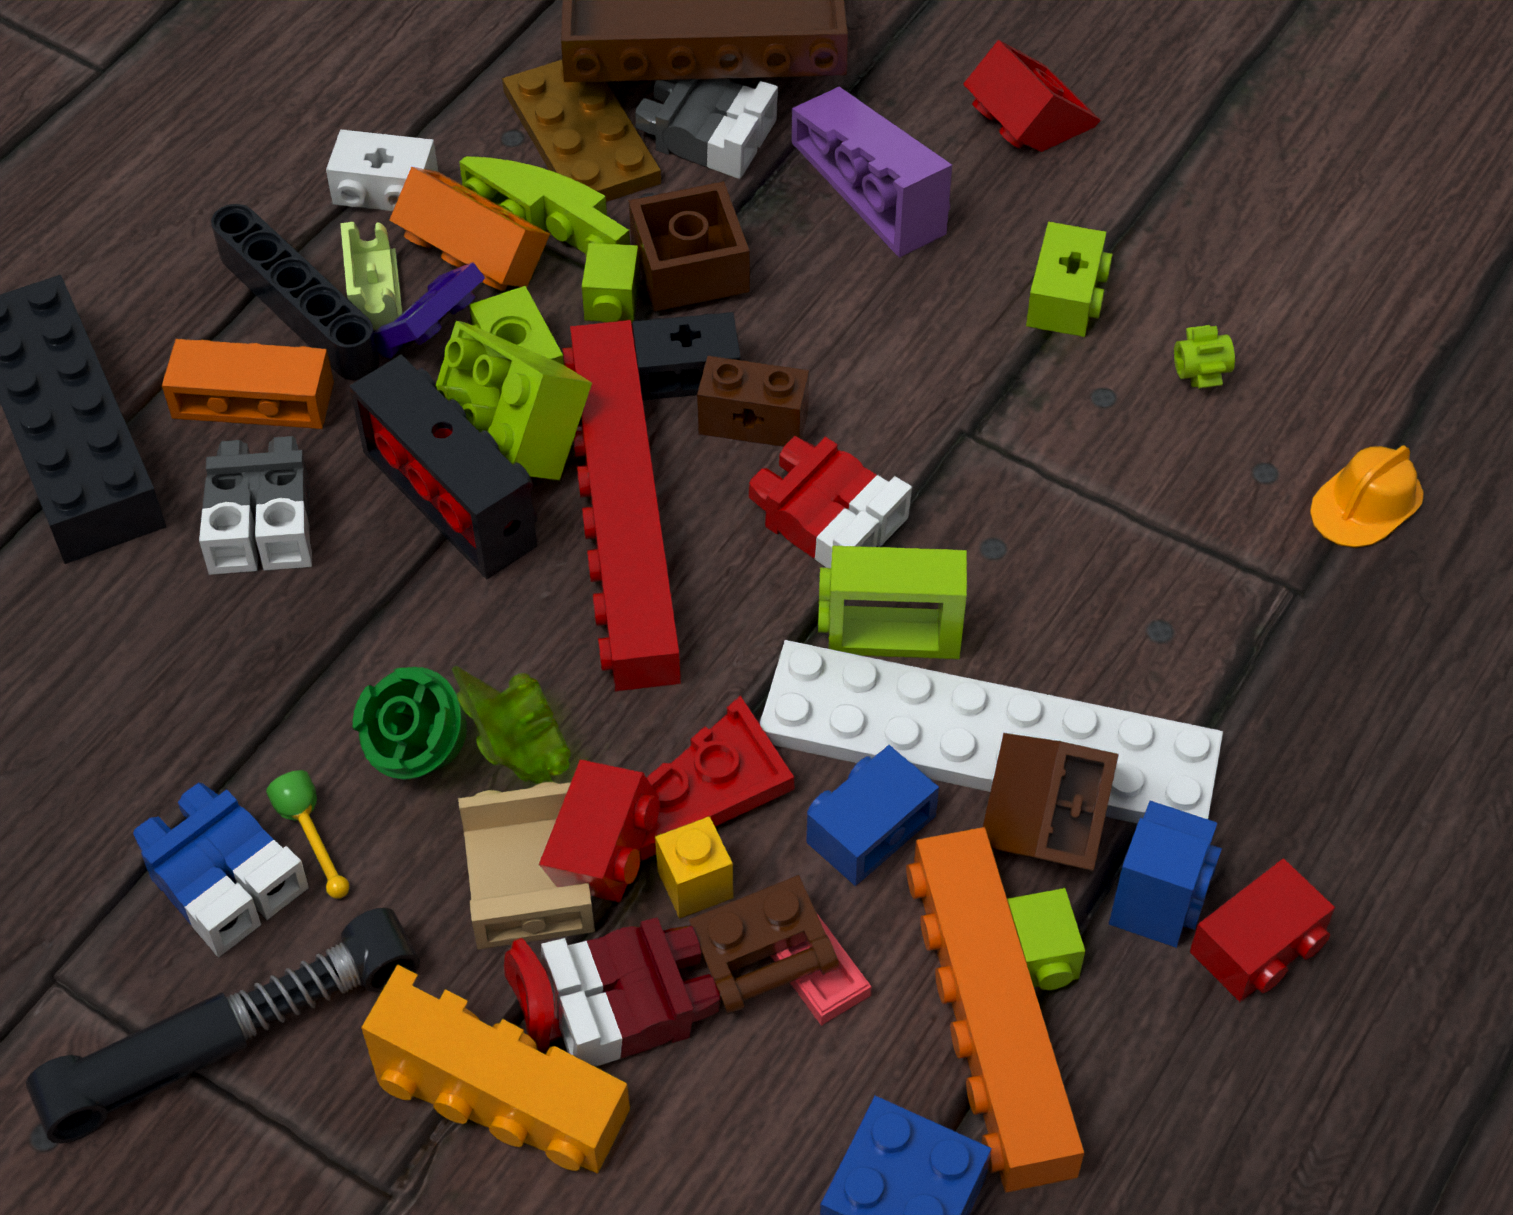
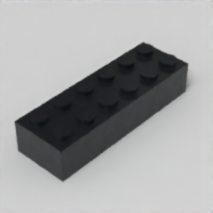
[0,274,167,564]

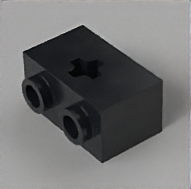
[632,312,741,400]

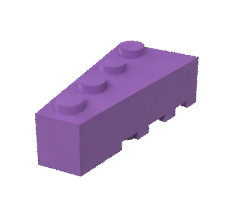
[792,87,952,258]

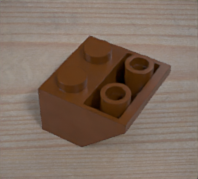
[983,733,1119,872]

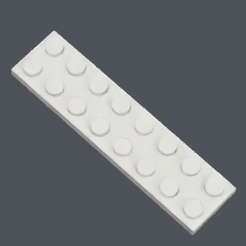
[760,640,1223,824]

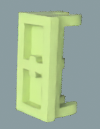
[340,222,403,330]

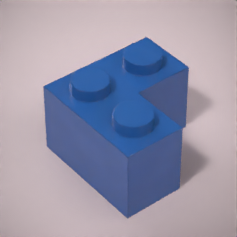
[1108,800,1222,948]

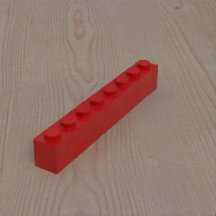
[562,320,681,692]

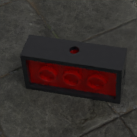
[349,355,538,580]

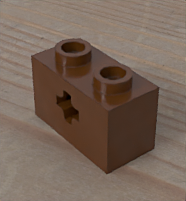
[697,356,809,447]

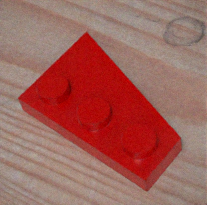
[639,695,795,861]

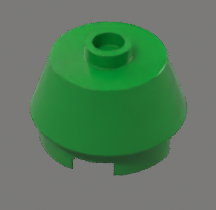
[353,667,467,779]

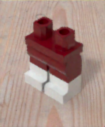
[540,917,721,1067]

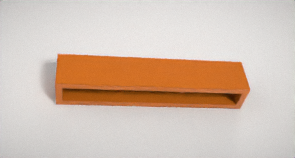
[906,827,1084,1193]

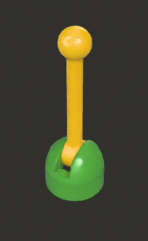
[266,770,350,899]

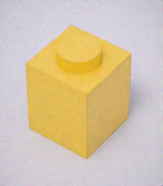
[655,816,733,919]

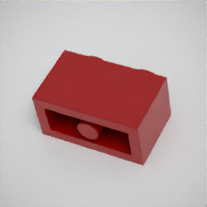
[539,759,660,902]
[1190,858,1335,1002]

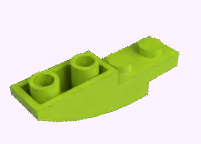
[459,156,630,256]

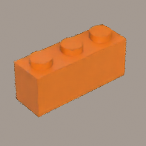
[389,167,550,291]
[162,339,334,429]

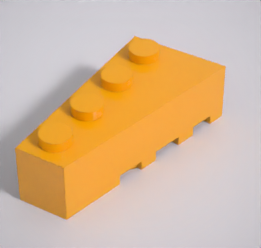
[361,965,630,1174]

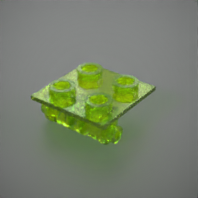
[452,666,571,784]

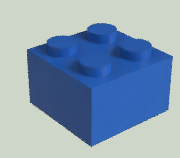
[820,1096,992,1215]

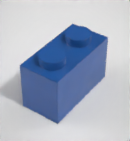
[806,745,939,887]

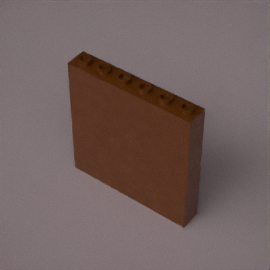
[561,0,848,82]

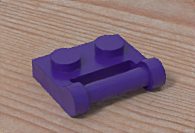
[374,262,485,358]

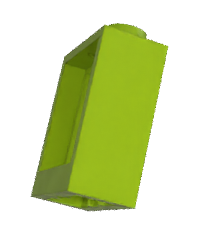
[818,546,967,659]

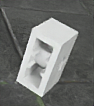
[326,129,438,211]

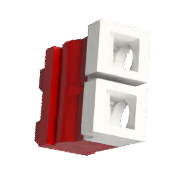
[749,436,912,568]

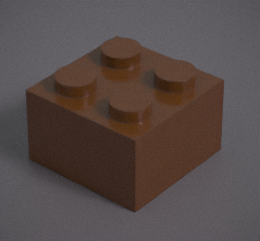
[628,181,750,312]

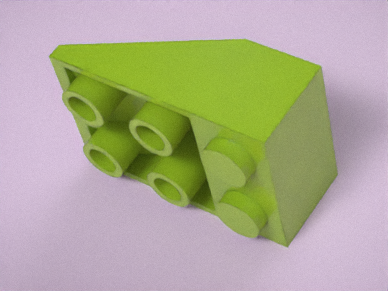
[436,321,592,480]

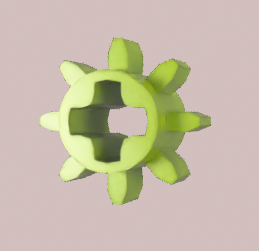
[1174,325,1235,389]

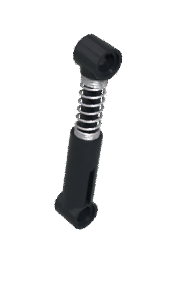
[26,908,420,1144]

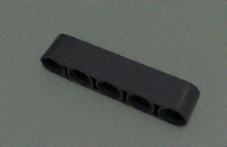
[211,204,379,381]

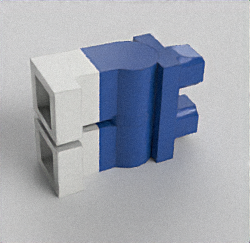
[133,782,309,958]

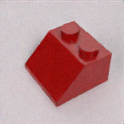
[963,40,1101,152]

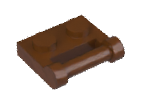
[689,875,840,1014]

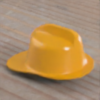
[1310,445,1424,548]

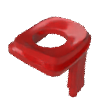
[504,938,562,1052]

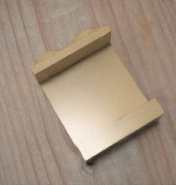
[458,782,595,949]

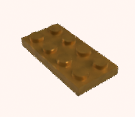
[502,60,661,202]

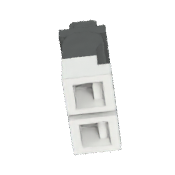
[635,78,778,179]
[199,436,312,575]

